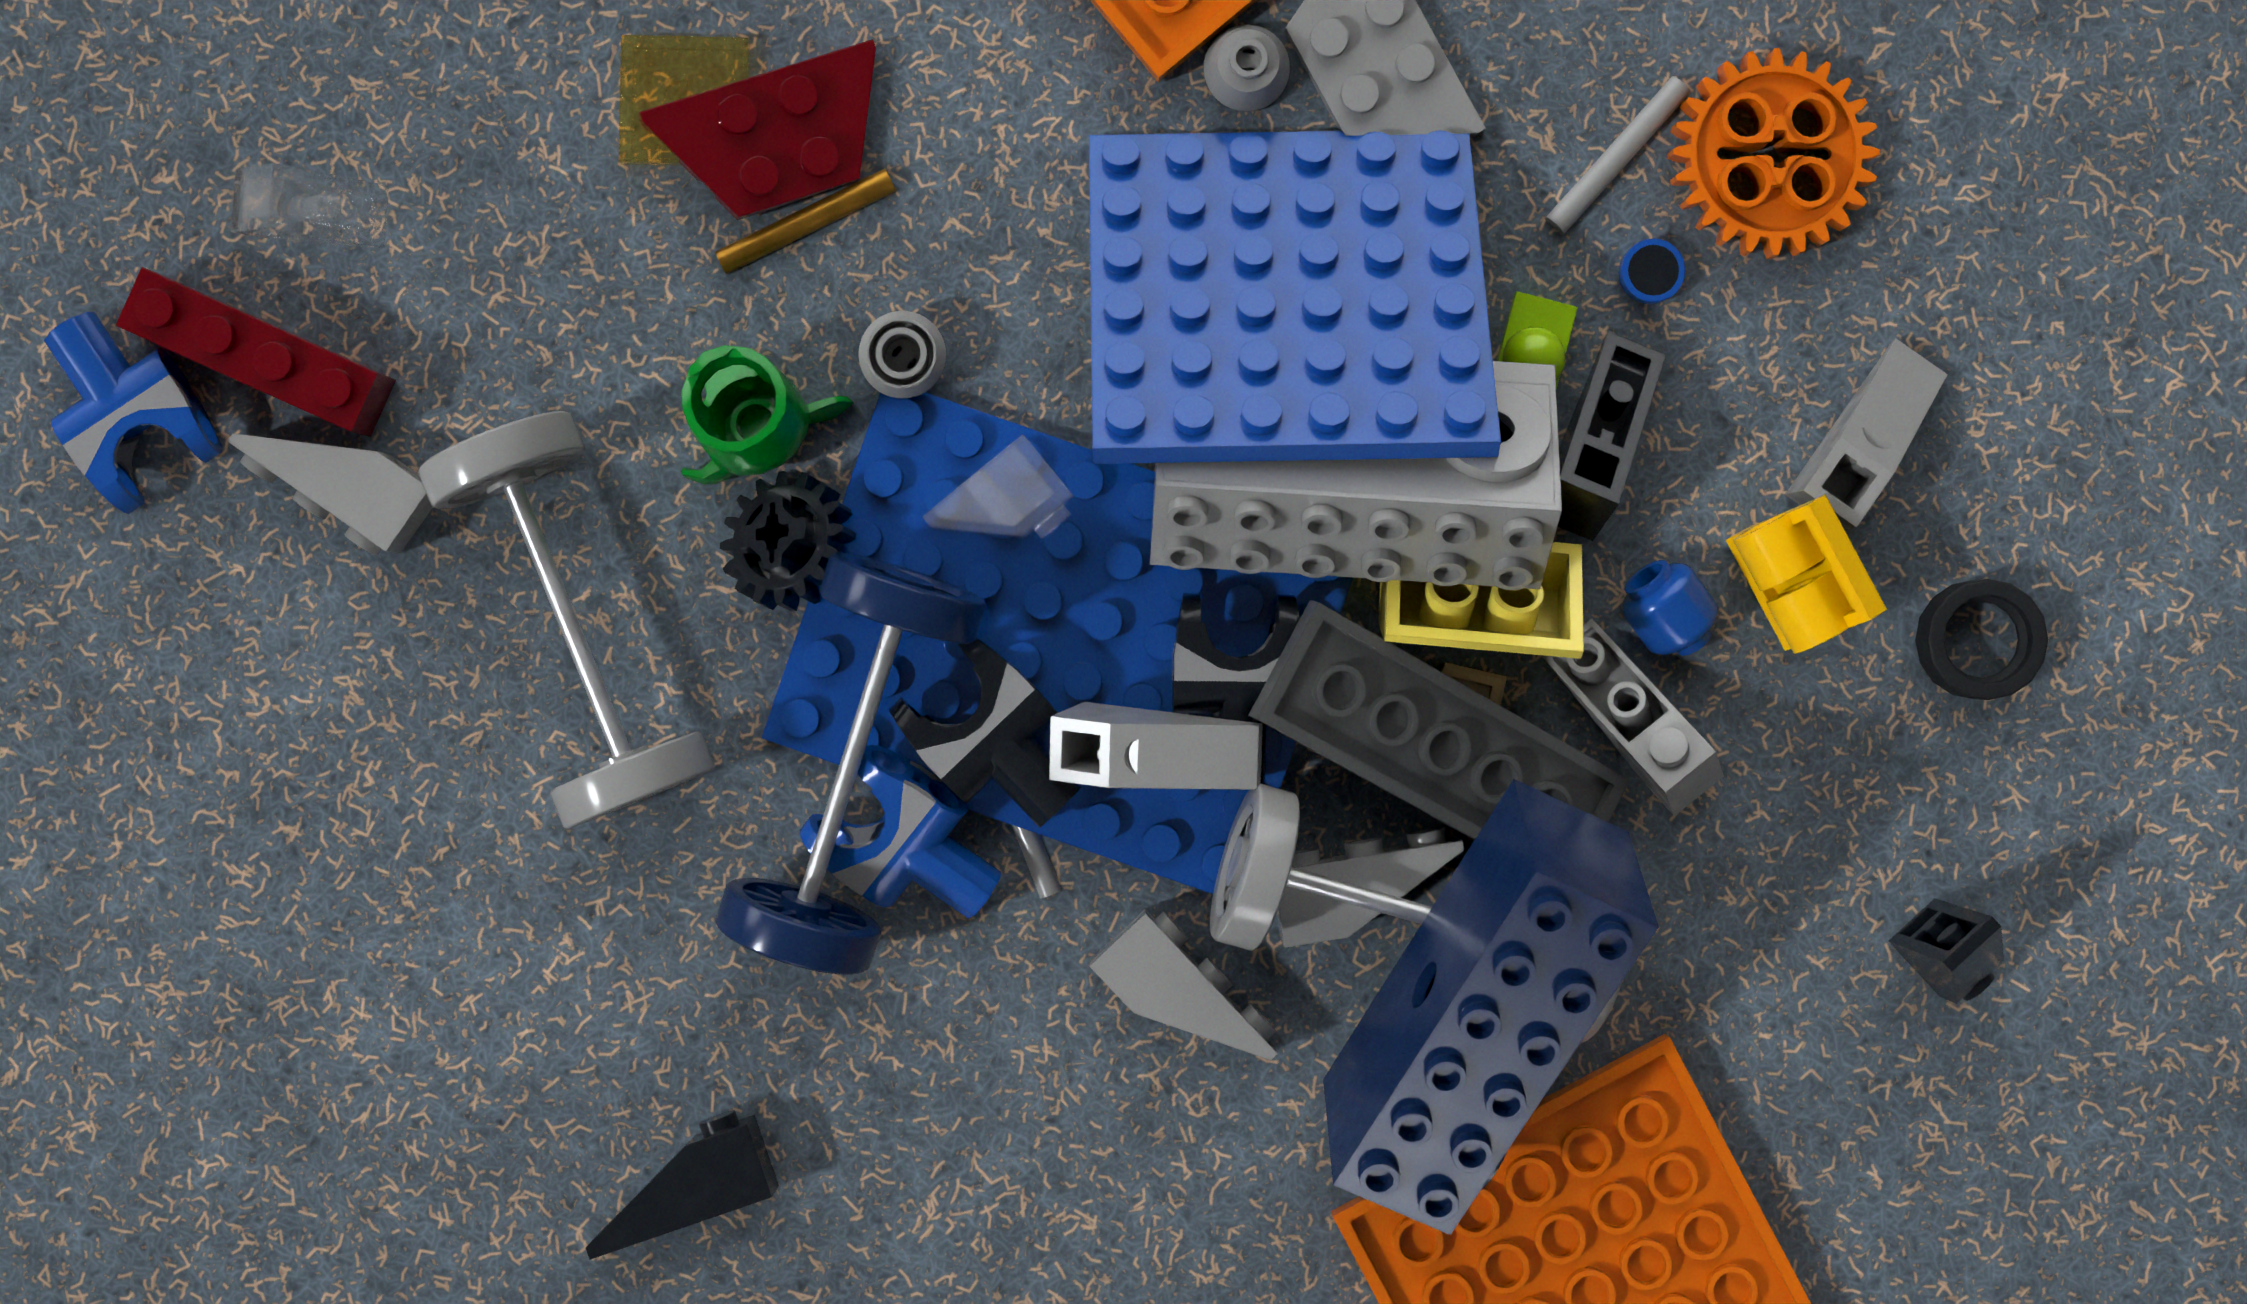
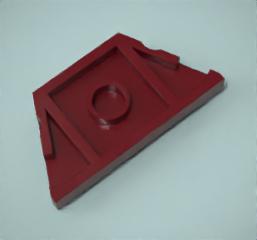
[638,39,876,220]

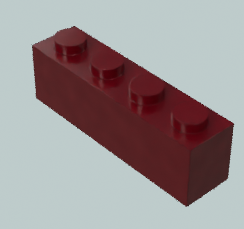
[115,267,396,437]

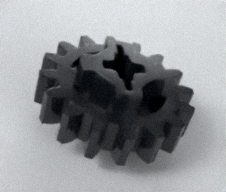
[720,471,856,612]

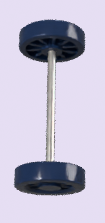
[715,553,987,975]

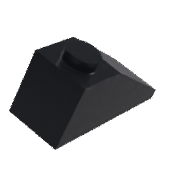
[1558,331,1666,541]
[1889,898,2004,1004]
[586,1110,779,1260]

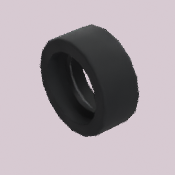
[1915,579,2049,700]

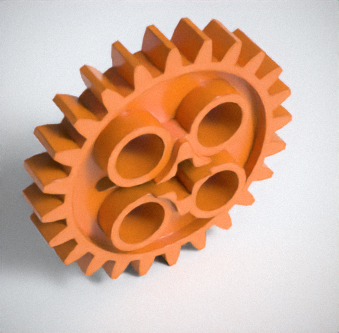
[1667,48,1880,259]

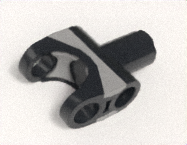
[1172,593,1300,784]
[889,637,1081,828]

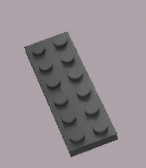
[1248,600,1630,840]

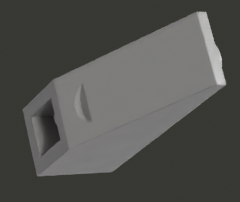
[1785,338,1948,529]
[227,433,433,556]
[1543,618,1724,816]
[1049,702,1263,790]
[1277,828,1464,948]
[1089,909,1278,1060]

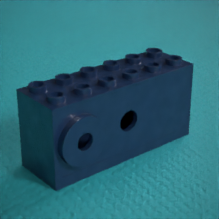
[1323,779,1659,1235]

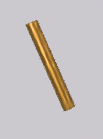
[715,168,896,274]

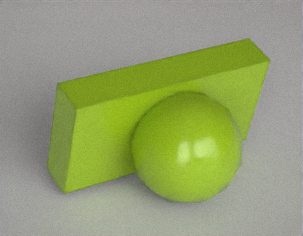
[1496,291,1578,389]

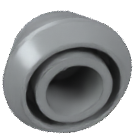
[1203,24,1290,112]
[859,311,946,399]

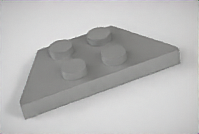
[1284,0,1486,137]

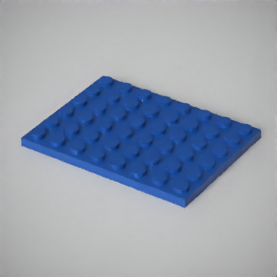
[761,392,1353,894]

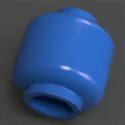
[1621,560,1718,656]

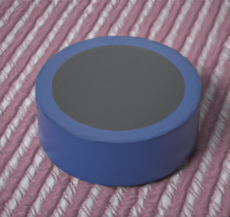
[1618,239,1685,304]

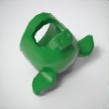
[681,345,854,485]

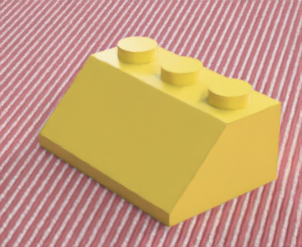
[1378,542,1584,659]

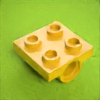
[1726,494,1887,654]

